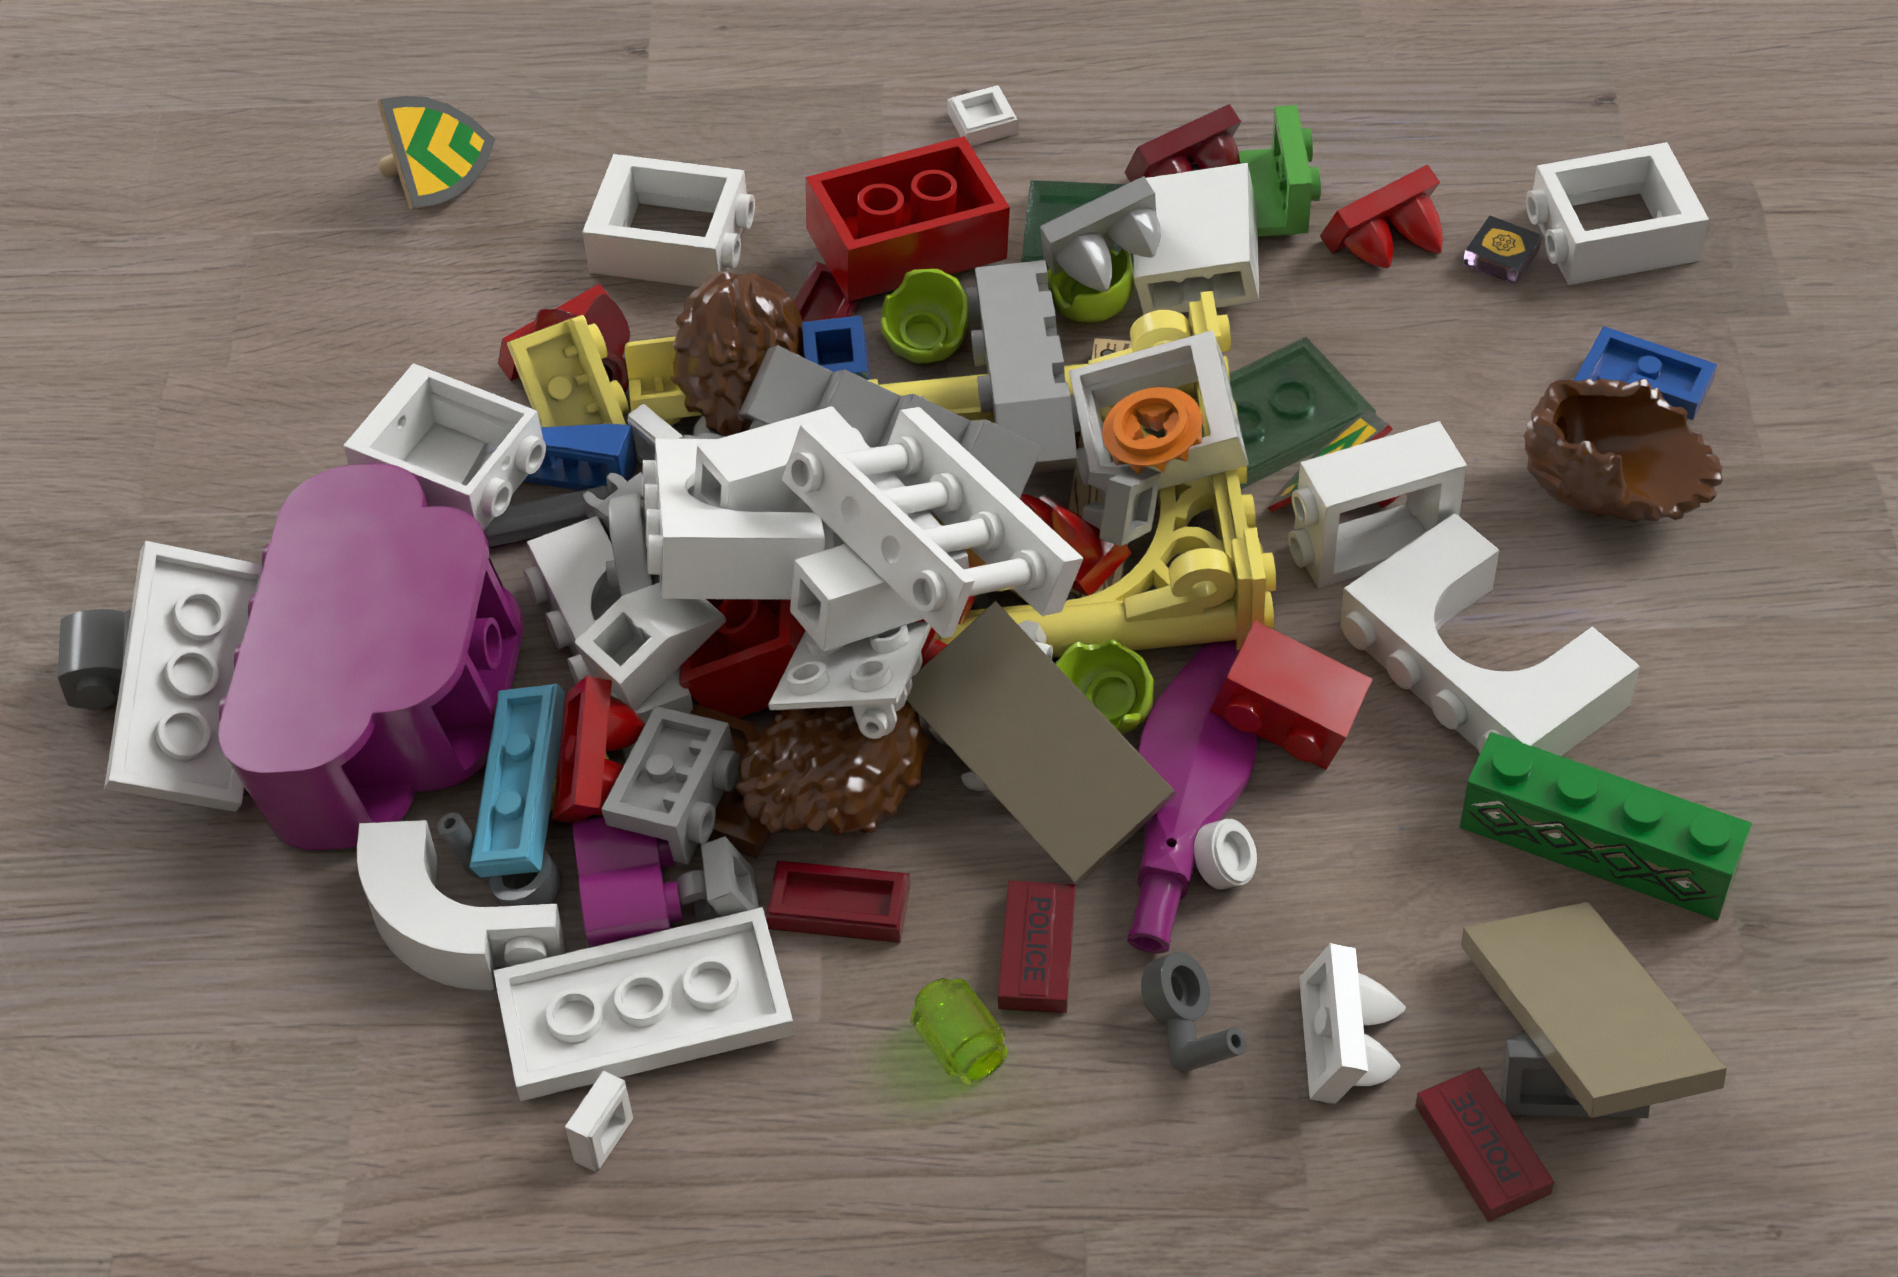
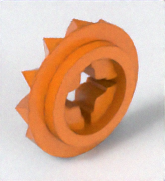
[1102,387,1204,475]

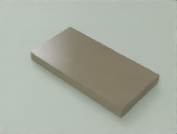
[907,601,1177,886]
[1461,902,1727,1118]

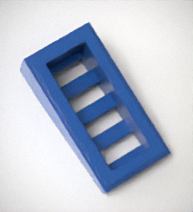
[523,424,637,490]

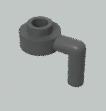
[437,812,562,906]
[1141,952,1246,1072]

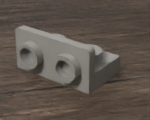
[602,706,741,865]

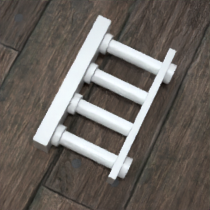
[782,407,1083,638]

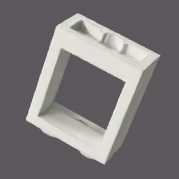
[1526,142,1709,285]
[582,154,755,287]
[1069,330,1249,504]
[343,363,546,531]
[1288,421,1467,588]

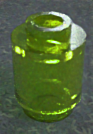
[910,978,1009,1084]

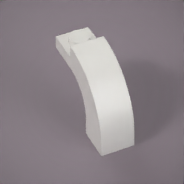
[357,820,566,990]

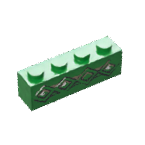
[1459,732,1752,920]

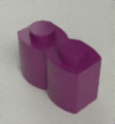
[572,816,683,948]

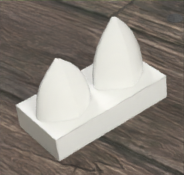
[1299,943,1406,1104]

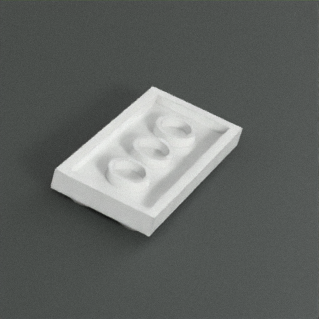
[104,541,263,812]
[493,907,795,1101]

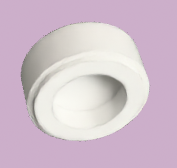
[1194,819,1257,890]

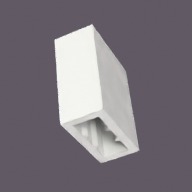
[1133,163,1259,314]

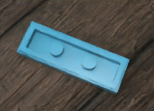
[470,684,565,877]

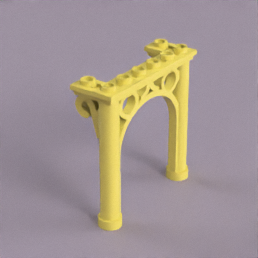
[868,291,1276,659]

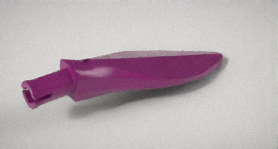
[1127,640,1257,954]

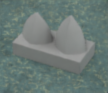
[1040,176,1161,292]

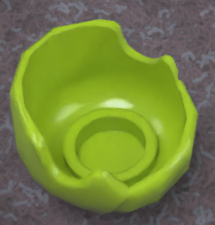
[1048,248,1134,323]
[880,269,969,365]
[1055,639,1155,734]

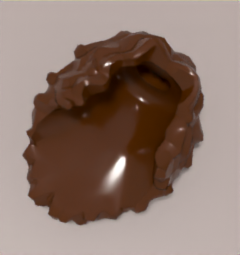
[670,271,805,437]
[1523,379,1723,523]
[736,701,931,835]

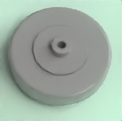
[606,492,660,596]

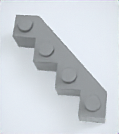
[965,260,1077,474]
[738,345,1043,499]

